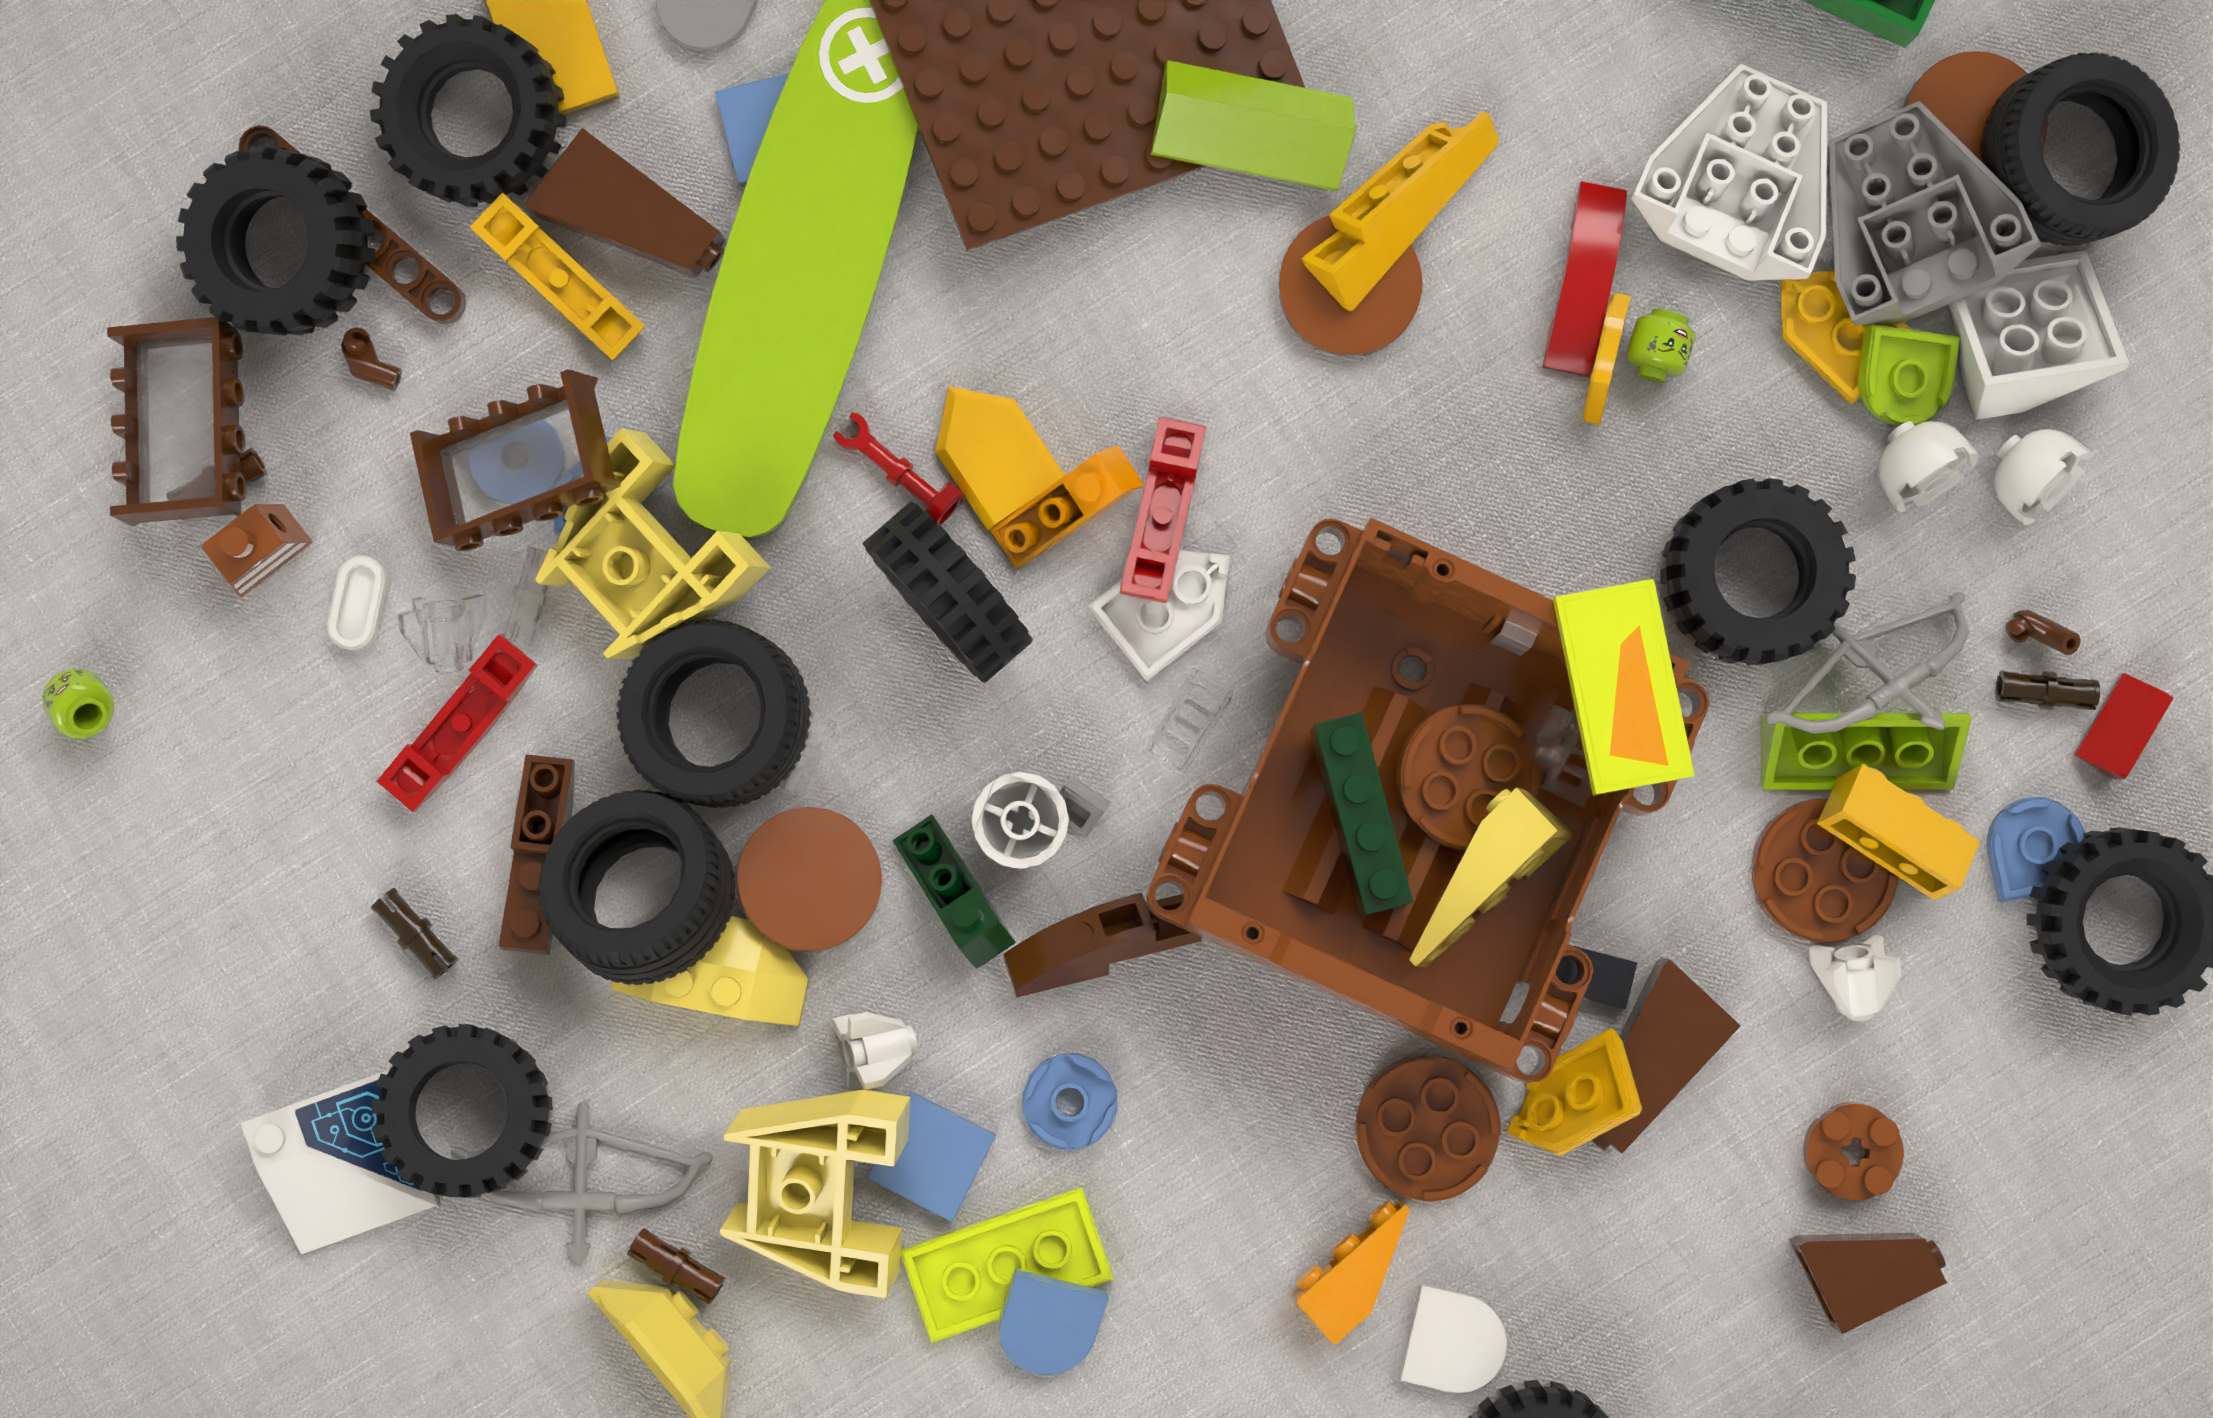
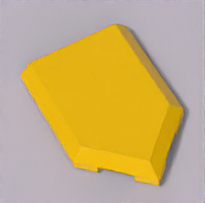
[1781,270,1912,405]
[935,386,1065,531]
[1506,1028,1642,1156]

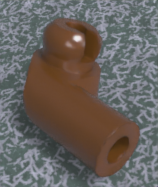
[341,328,402,391]
[2005,609,2081,655]

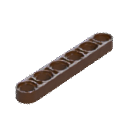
[239,125,466,325]

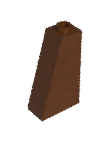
[524,128,725,278]
[1592,957,1741,1154]

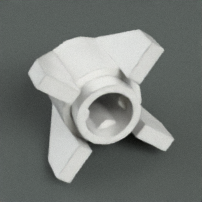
[1809,935,1902,1021]
[833,1012,917,1091]

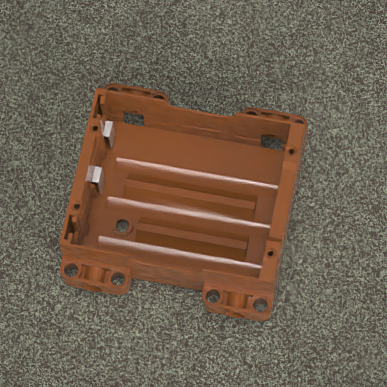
[1146,518,1709,1083]

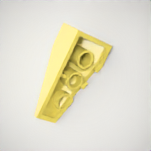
[1409,787,1575,967]

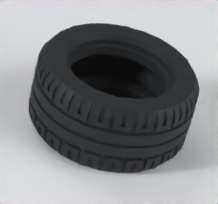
[1980,52,2180,246]
[616,619,811,808]
[538,790,736,985]

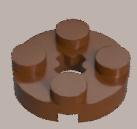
[1803,1102,1904,1201]

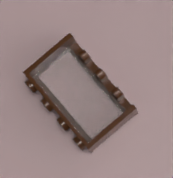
[107,317,246,527]
[410,369,621,551]

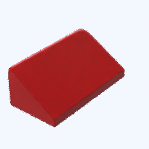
[2074,673,2174,780]

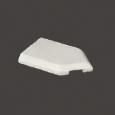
[1088,549,1230,682]

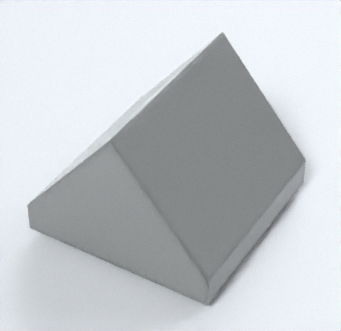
[1059,775,1111,837]

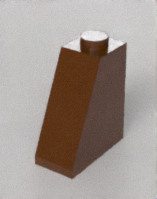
[1789,1233,1947,1334]

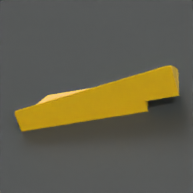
[1301,112,1499,311]

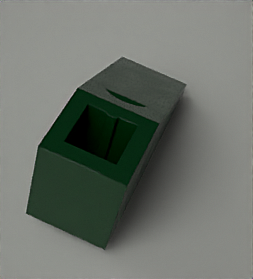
[892,814,1016,969]

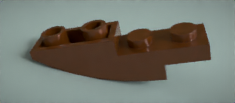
[499,754,575,955]
[1003,893,1202,998]

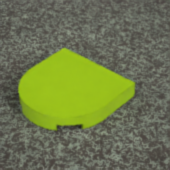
[1858,324,1960,426]

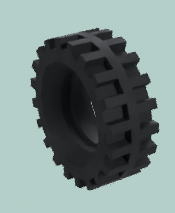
[370,14,566,207]
[862,501,1033,683]
[2027,827,2213,1016]

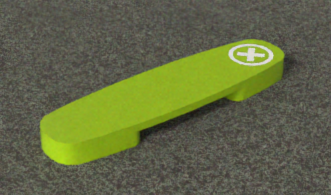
[673,0,919,541]

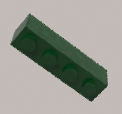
[1309,712,1414,917]

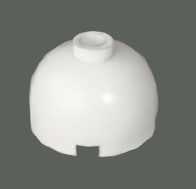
[1878,421,1979,513]
[1994,429,2092,526]
[972,772,1069,869]

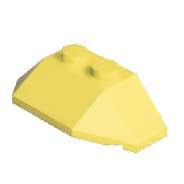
[611,916,809,1026]
[587,1280,731,1418]

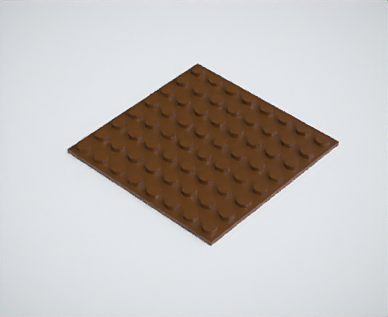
[869,0,1305,251]

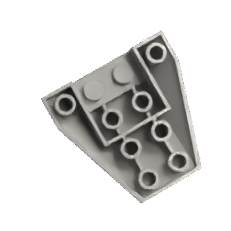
[1829,101,2040,325]

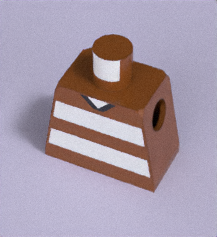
[201,504,313,597]

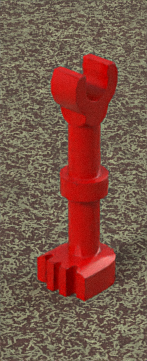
[833,412,965,526]

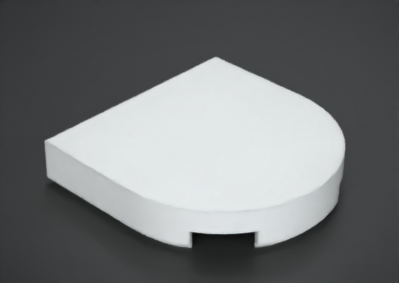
[1399,1283,1507,1393]

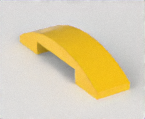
[470,192,646,361]

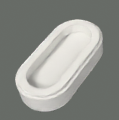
[327,555,388,651]

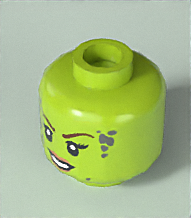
[1626,309,1696,383]
[42,668,114,739]

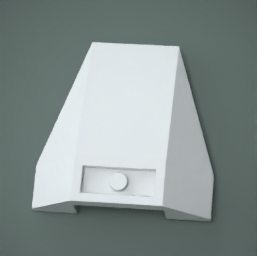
[1631,64,1827,281]

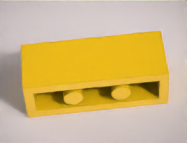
[1817,764,1980,900]

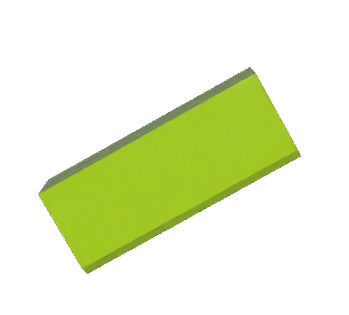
[1150,60,1356,192]
[1760,713,1972,790]

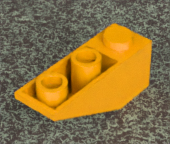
[991,445,1144,570]
[1293,1199,1410,1346]

